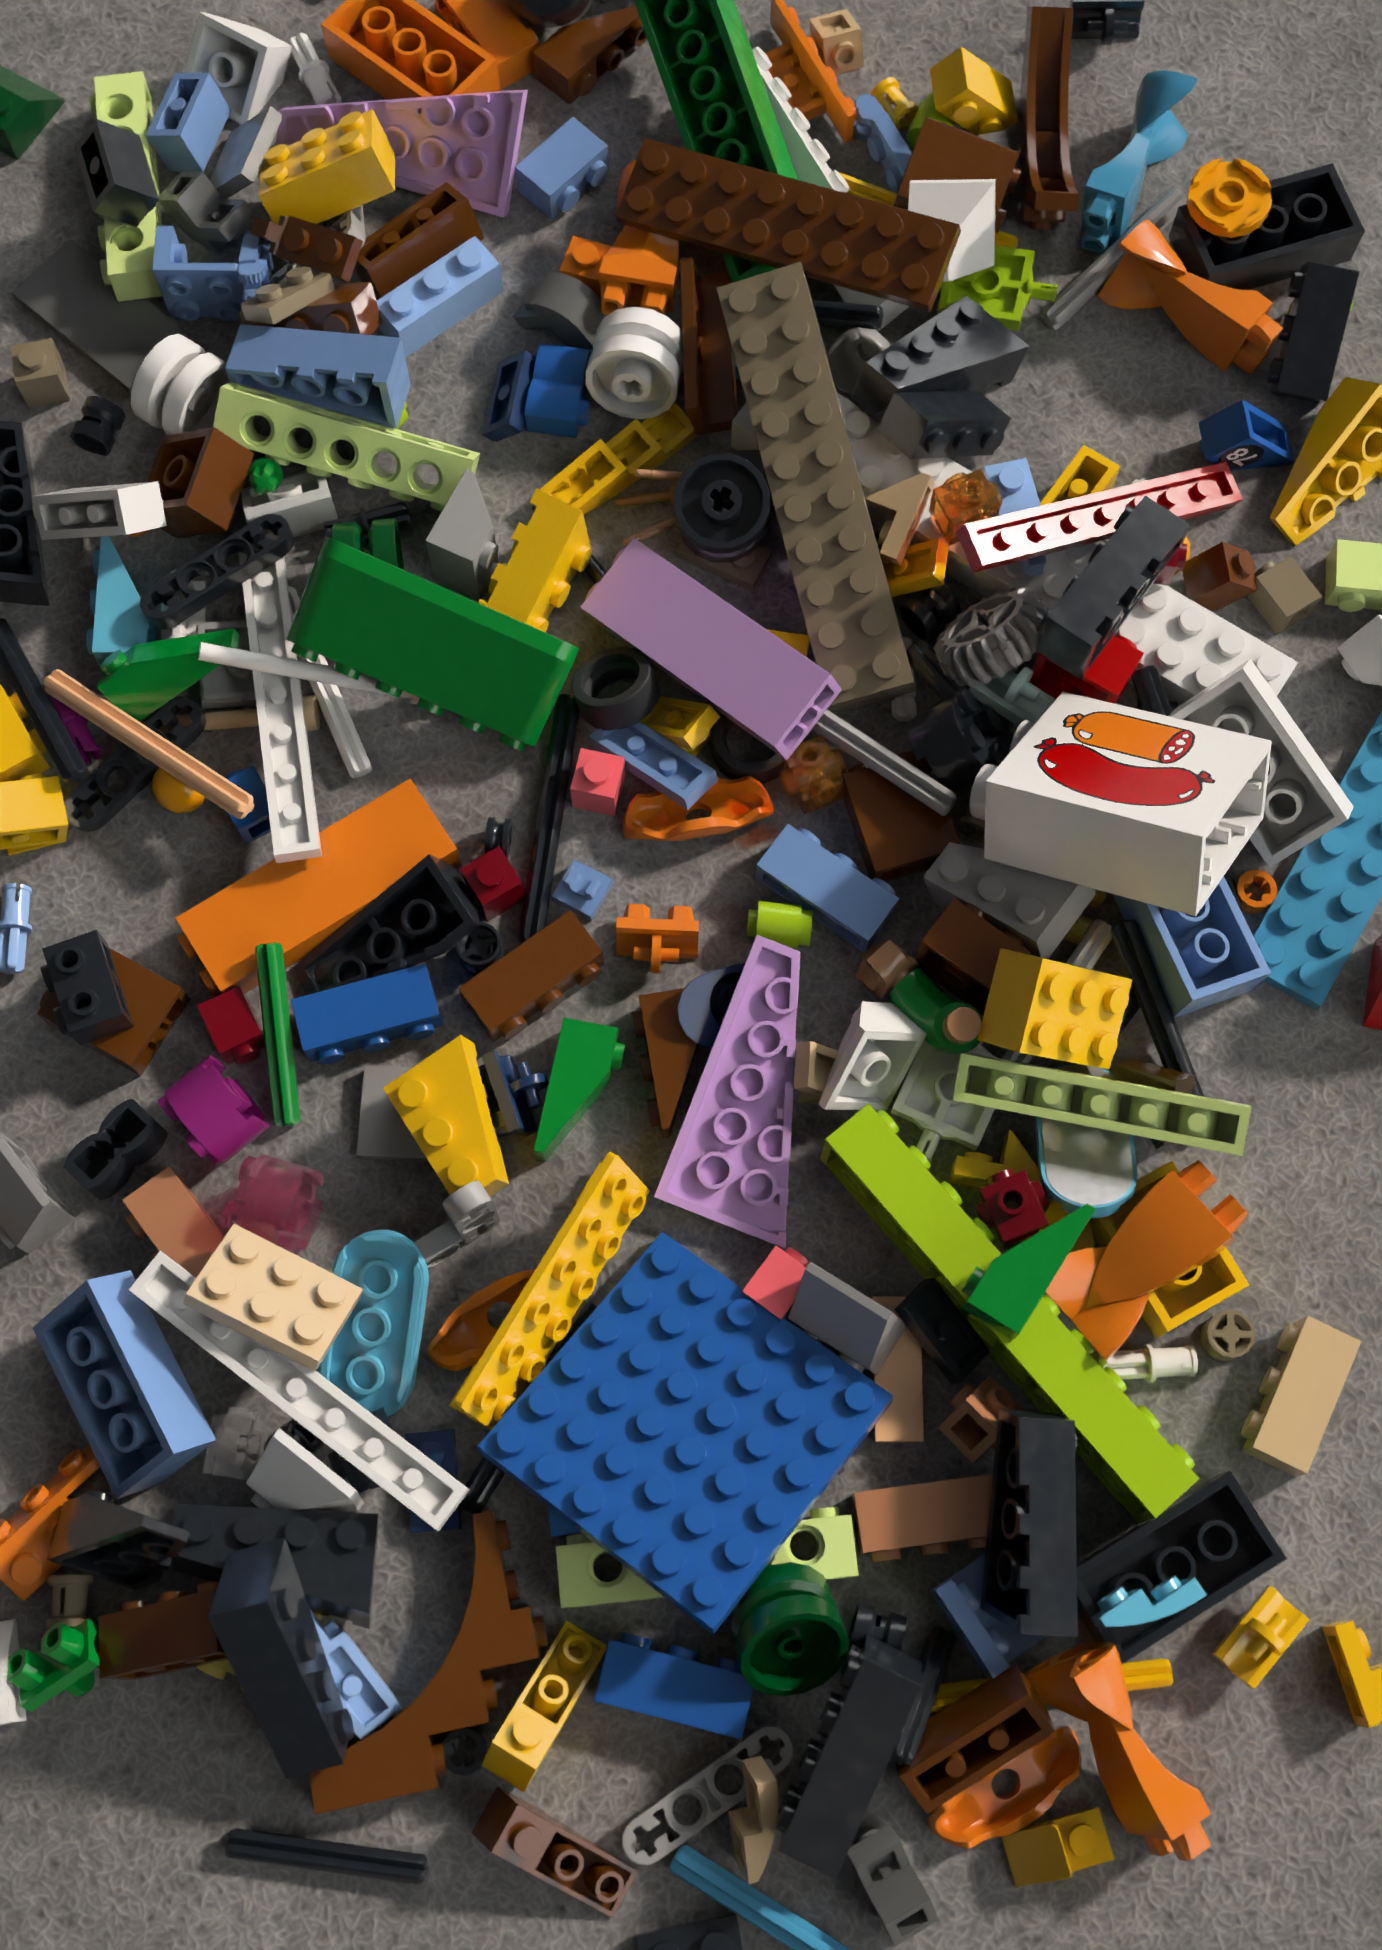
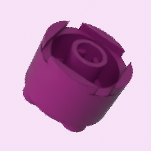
[158,1055,270,1165]

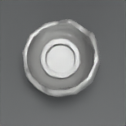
[827,327,890,395]

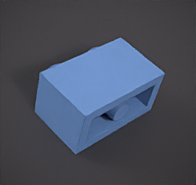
[146,73,231,172]
[515,117,609,220]

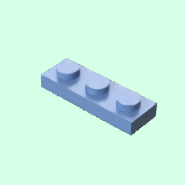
[589,722,718,810]

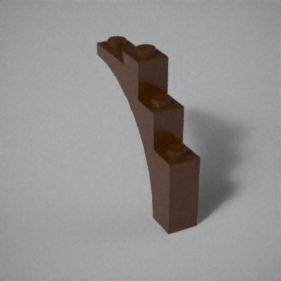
[1019,6,1079,230]
[309,1510,548,1815]

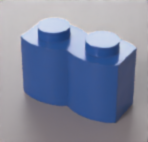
[524,343,591,438]

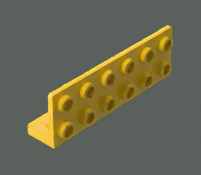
[449,1152,650,1431]

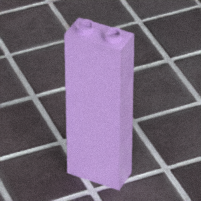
[581,538,842,760]

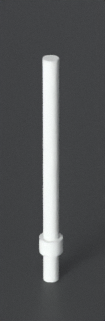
[198,642,419,705]

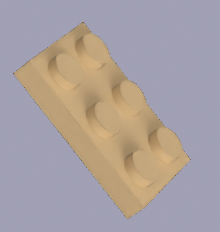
[183,1224,363,1372]

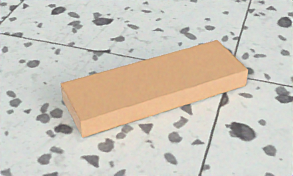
[872,1296,924,1443]

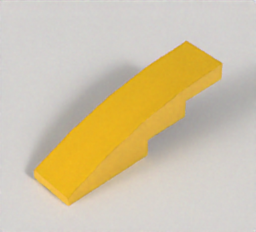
[540,402,700,515]

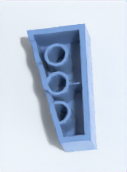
[225,324,411,429]

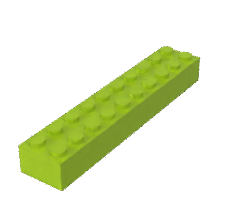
[820,1103,1200,1524]

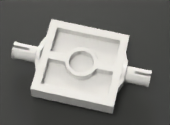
[891,1040,1000,1163]

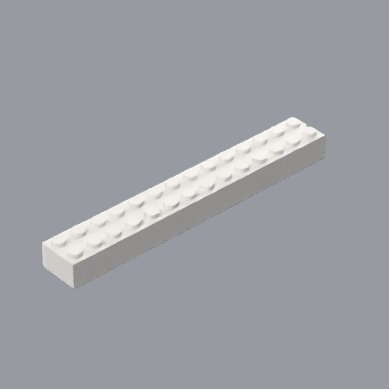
[731,393,1298,707]

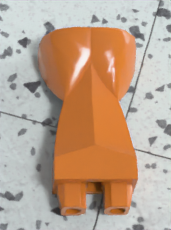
[599,160,679,315]
[1097,219,1283,375]
[1045,1160,1249,1361]
[1025,1641,1211,1861]

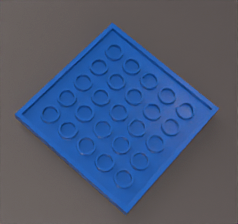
[478,1232,893,1634]

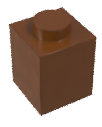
[1182,542,1257,611]

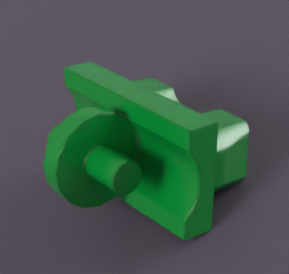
[6,1619,99,1712]

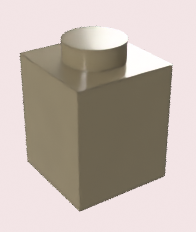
[10,338,70,408]
[1247,556,1322,635]

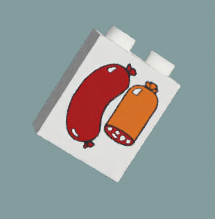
[970,692,1272,916]

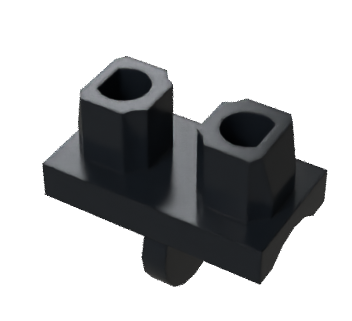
[1070,0,1145,45]

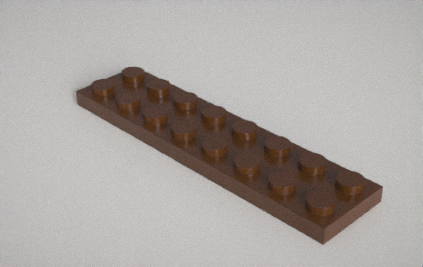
[615,138,961,312]

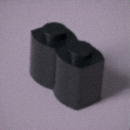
[63,1099,168,1200]

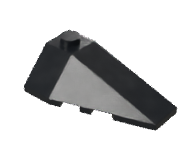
[293,854,480,994]

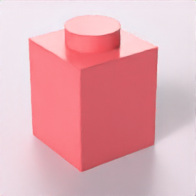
[570,748,626,817]
[742,1246,810,1320]

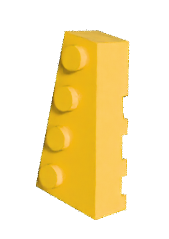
[478,488,592,633]

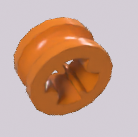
[1234,869,1278,914]

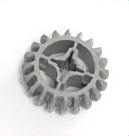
[934,588,1048,687]

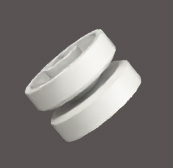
[586,307,684,419]
[131,334,230,436]

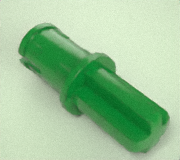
[248,455,283,495]

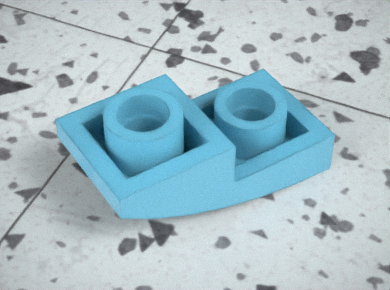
[1091,1575,1207,1627]

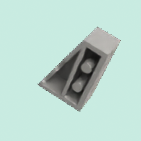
[923,842,1096,959]

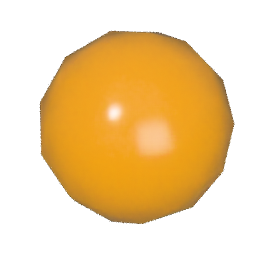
[152,767,206,814]

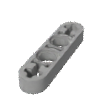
[623,1726,793,1865]

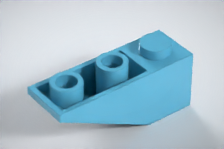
[86,536,157,666]

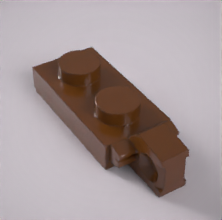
[250,215,363,283]

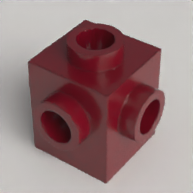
[975,1168,1049,1248]

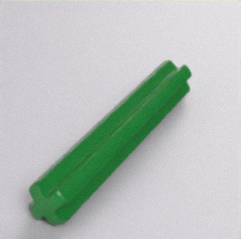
[255,943,300,1126]

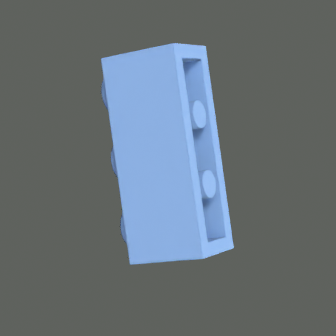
[377,236,504,358]

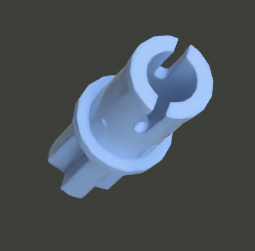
[0,883,33,975]

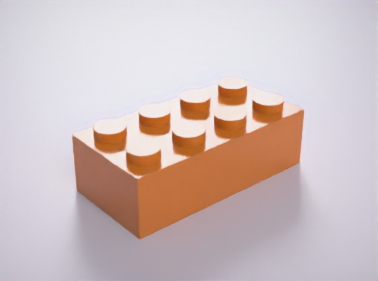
[321,0,501,100]

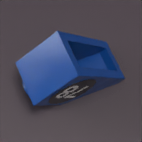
[1198,400,1295,471]

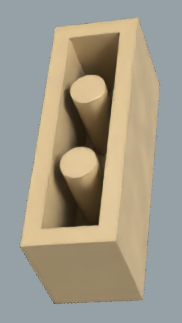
[1241,1316,1362,1477]

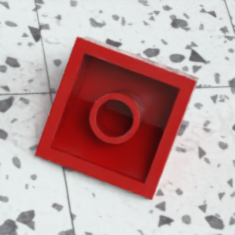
[1029,635,1144,704]

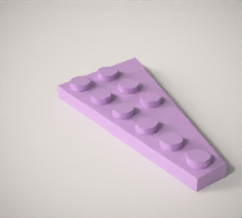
[276,89,528,218]
[654,935,800,1249]

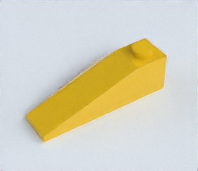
[1270,377,1382,546]

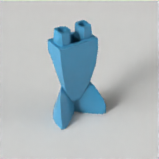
[1080,70,1198,254]

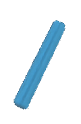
[669,1844,851,1950]

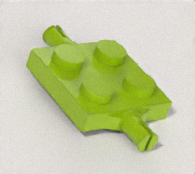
[937,245,1058,331]

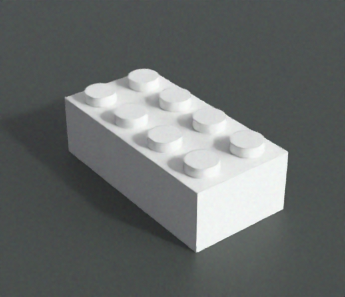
[1169,659,1353,868]

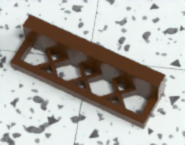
[680,257,737,435]

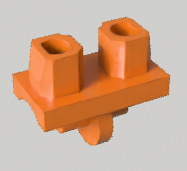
[616,904,699,974]

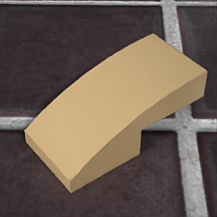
[728,1755,778,1884]

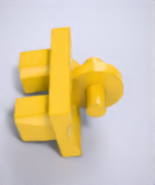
[1212,1585,1310,1689]

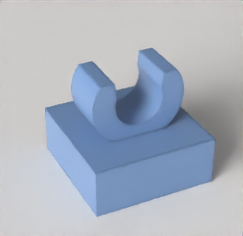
[552,859,613,922]

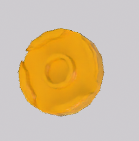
[1186,158,1272,238]

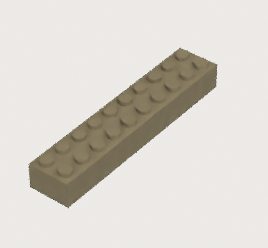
[717,262,917,714]

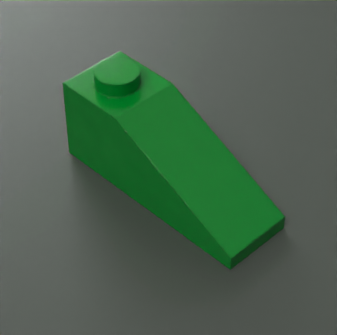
[97,629,240,722]
[534,1017,626,1162]
[962,1204,1096,1340]

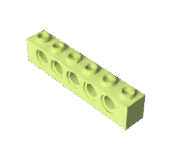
[89,71,162,302]
[213,381,480,511]
[953,1053,1251,1156]
[556,1507,859,1609]

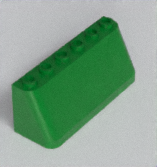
[286,536,580,752]

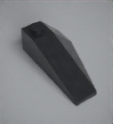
[47,1491,190,1590]

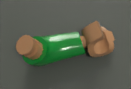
[855,939,983,1055]

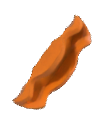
[623,776,774,842]
[427,1269,535,1371]
[927,1725,1082,1848]

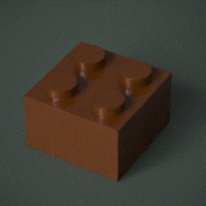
[147,427,254,538]
[916,898,1030,1016]

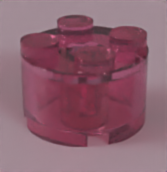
[221,1155,324,1253]

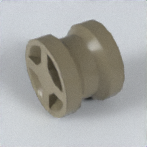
[1199,1310,1255,1362]

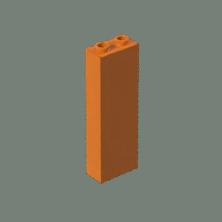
[175,778,461,996]

